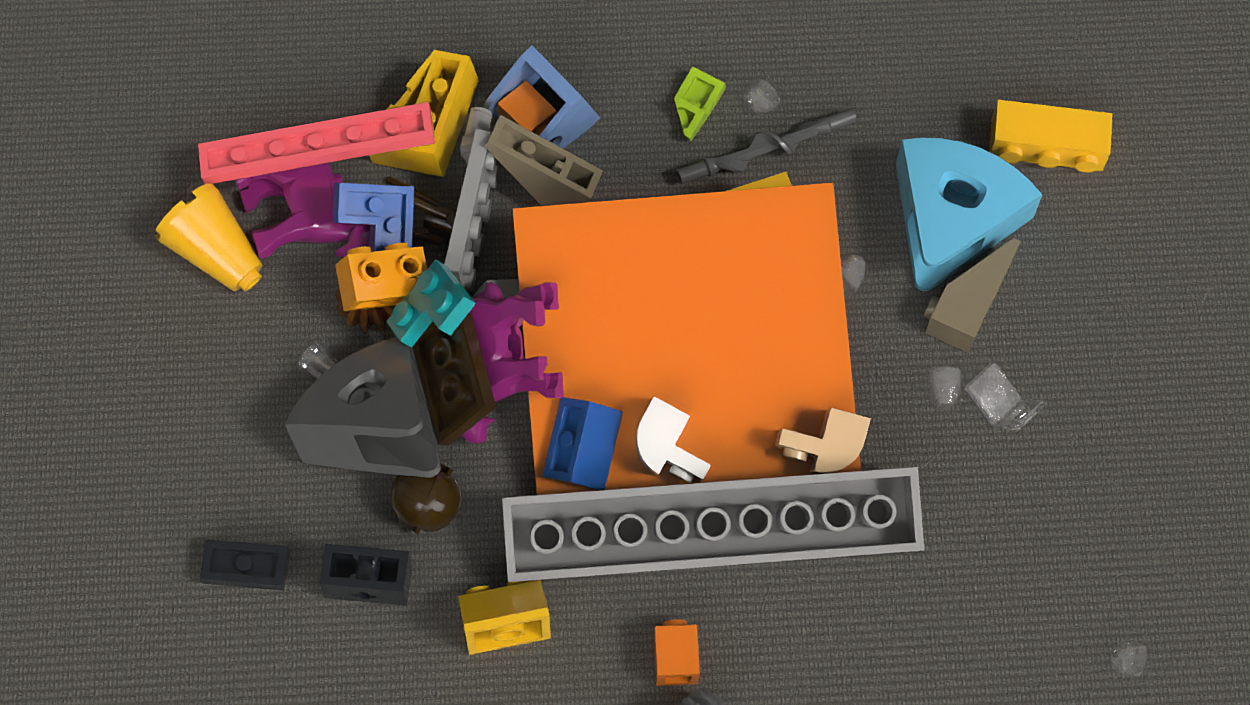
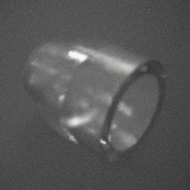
[841,254,866,297]
[929,366,961,407]

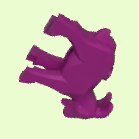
[236,163,370,259]
[461,282,564,444]

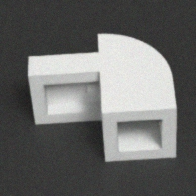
[635,396,711,484]

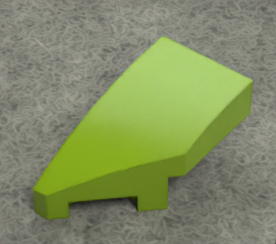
[674,66,726,141]

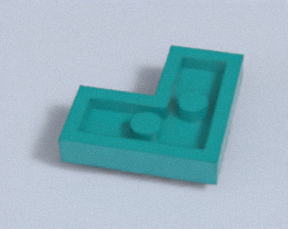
[387,260,476,348]

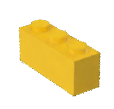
[989,100,1112,172]

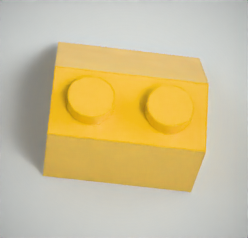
[458,580,551,655]

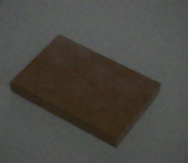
[412,312,496,446]

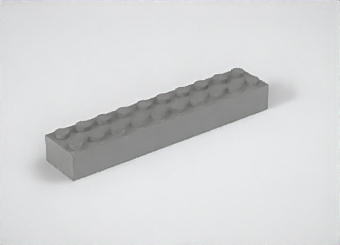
[502,467,925,582]

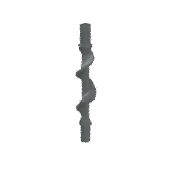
[676,109,857,184]

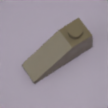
[485,115,603,206]
[923,238,1021,353]

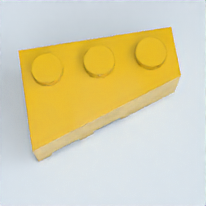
[369,50,479,177]

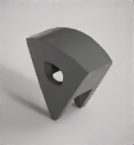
[285,337,441,477]

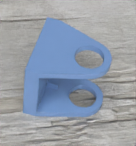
[484,45,600,149]

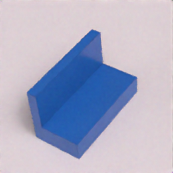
[542,397,622,490]

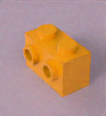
[335,243,427,311]

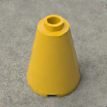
[155,183,263,292]

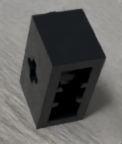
[319,544,412,606]

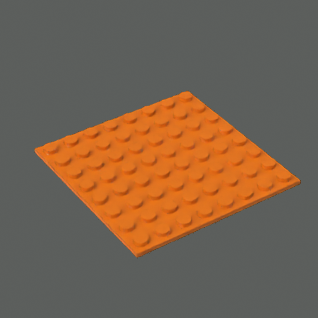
[513,183,861,495]

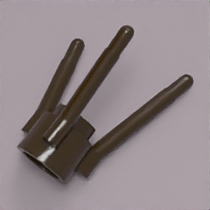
[385,176,457,246]

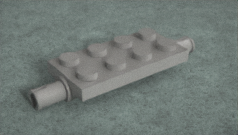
[444,107,499,292]

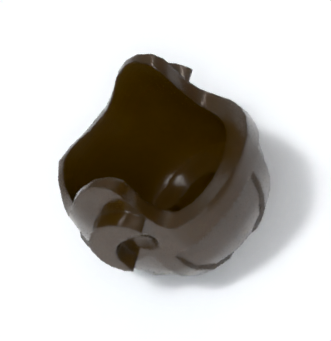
[390,463,462,534]

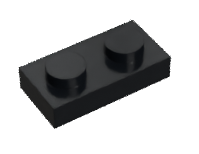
[200,539,290,591]

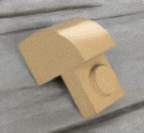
[774,408,871,474]

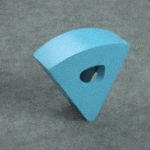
[896,138,1042,292]

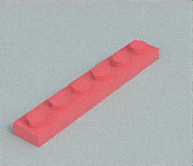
[198,102,435,184]

